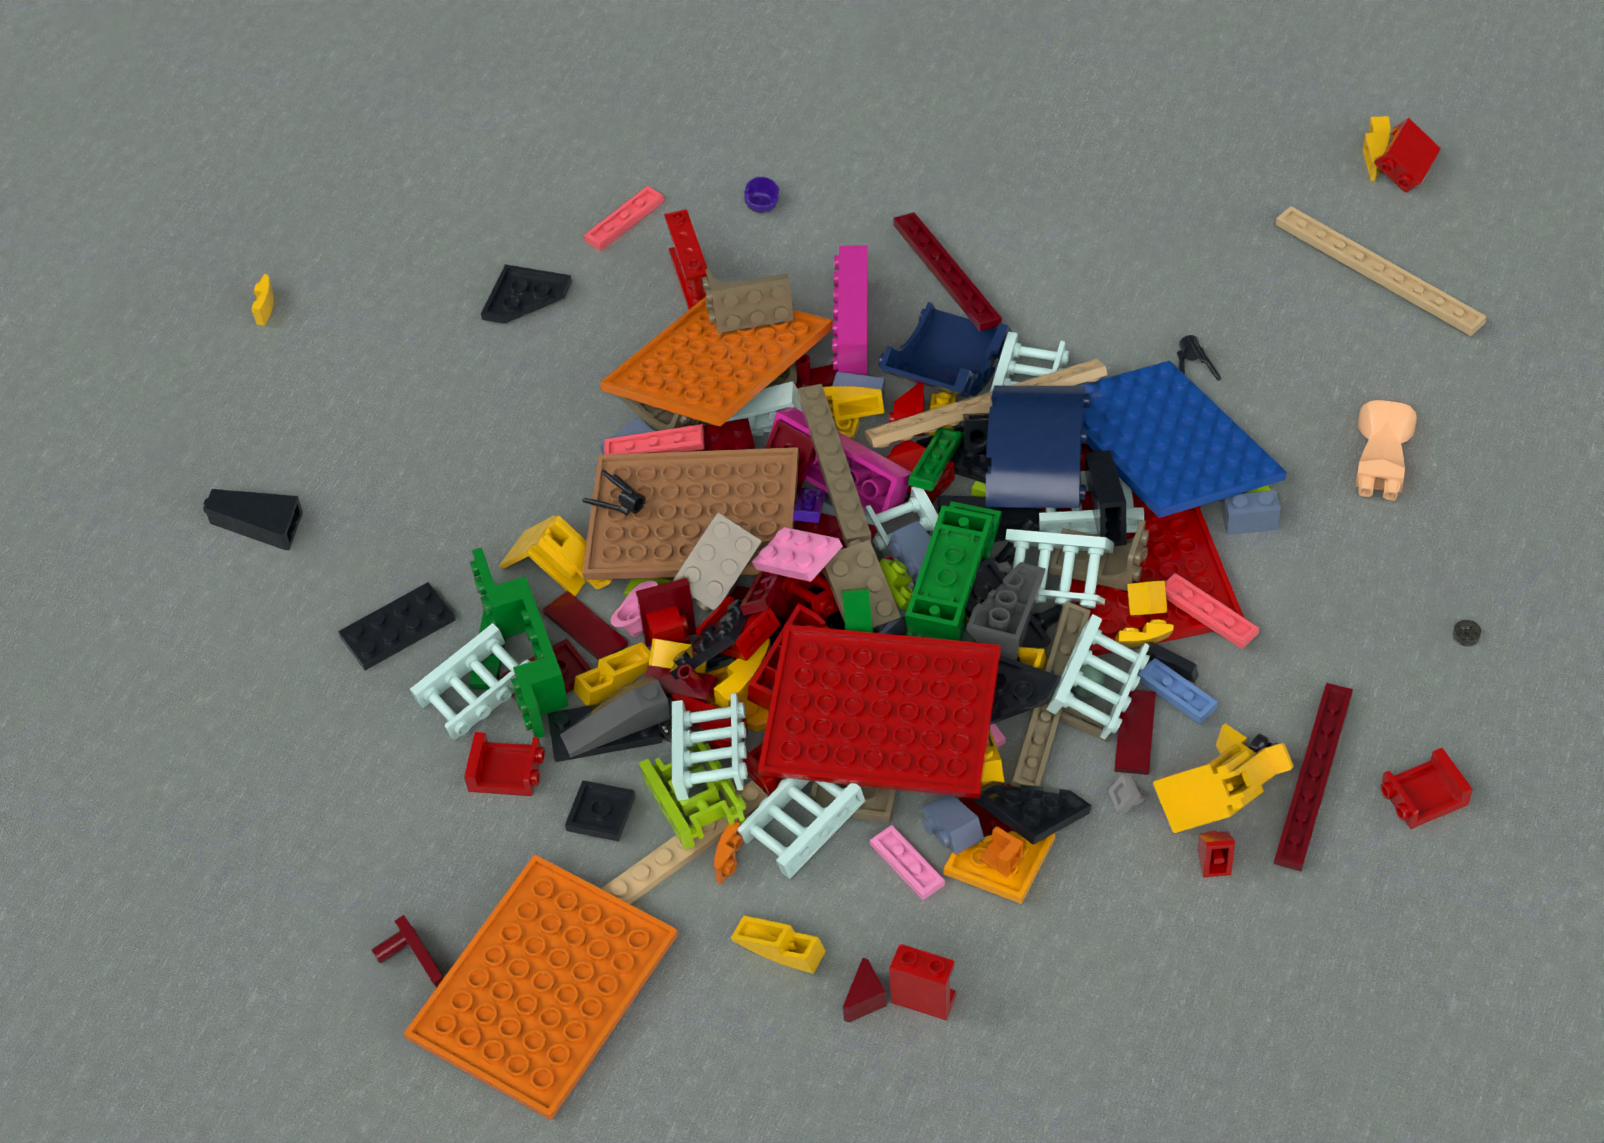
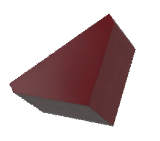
[843,958,887,1022]

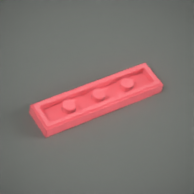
[584,186,665,251]
[604,424,705,455]
[1165,573,1259,649]

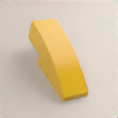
[1363,116,1390,182]
[823,386,884,421]
[714,638,771,708]
[574,642,651,706]
[731,915,826,974]

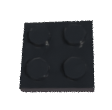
[565,780,636,842]

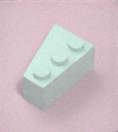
[726,381,803,436]

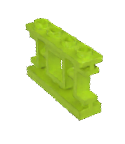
[638,742,746,851]

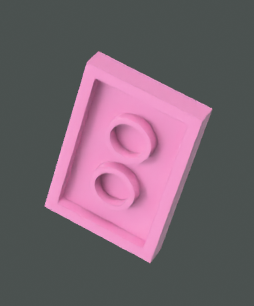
[752,527,843,582]

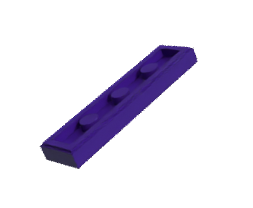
[793,488,825,523]

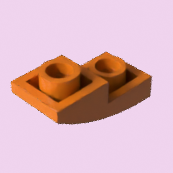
[714,820,743,884]

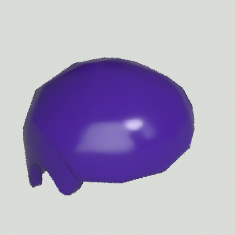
[744,177,779,213]

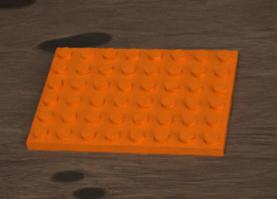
[600,297,833,426]
[403,854,678,1121]

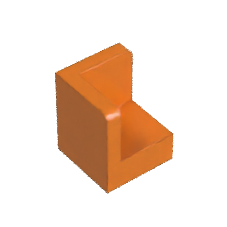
[980,826,1024,877]

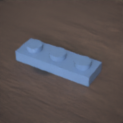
[1138,658,1218,724]

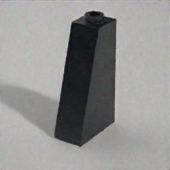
[1085,450,1127,546]
[203,489,303,551]
[938,495,1042,542]

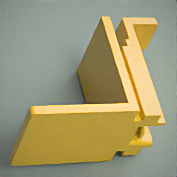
[499,515,612,597]
[1153,743,1294,833]

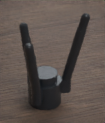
[1177,335,1221,381]
[582,470,646,516]

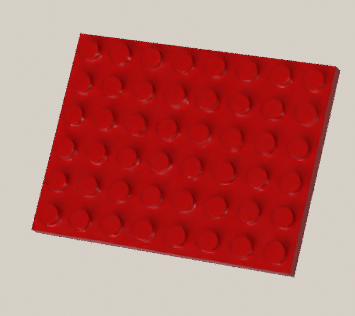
[1041,491,1244,656]
[758,624,1001,799]

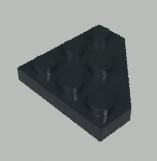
[481,264,572,324]
[916,426,991,484]
[669,599,750,680]
[990,655,1060,725]
[972,781,1091,845]

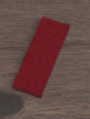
[543,591,628,660]
[1114,690,1156,775]

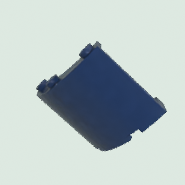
[878,302,1012,398]
[986,385,1090,508]

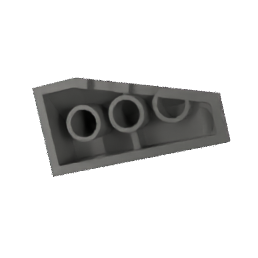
[966,562,1046,660]
[560,676,671,758]

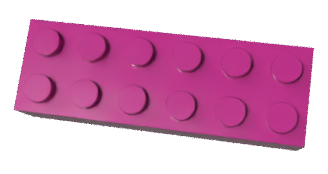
[833,245,868,376]
[768,407,912,524]

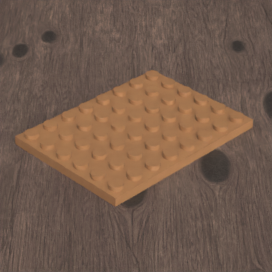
[582,447,799,580]

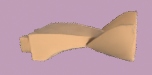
[1355,400,1417,501]

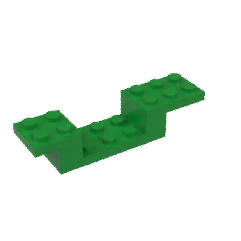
[905,501,1002,641]
[470,547,569,738]

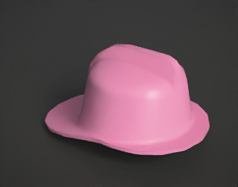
[610,580,658,638]

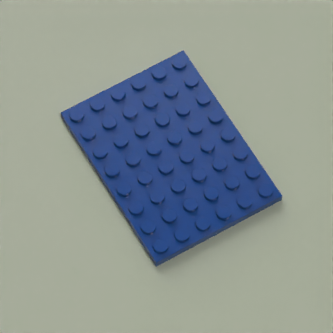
[1079,361,1287,518]

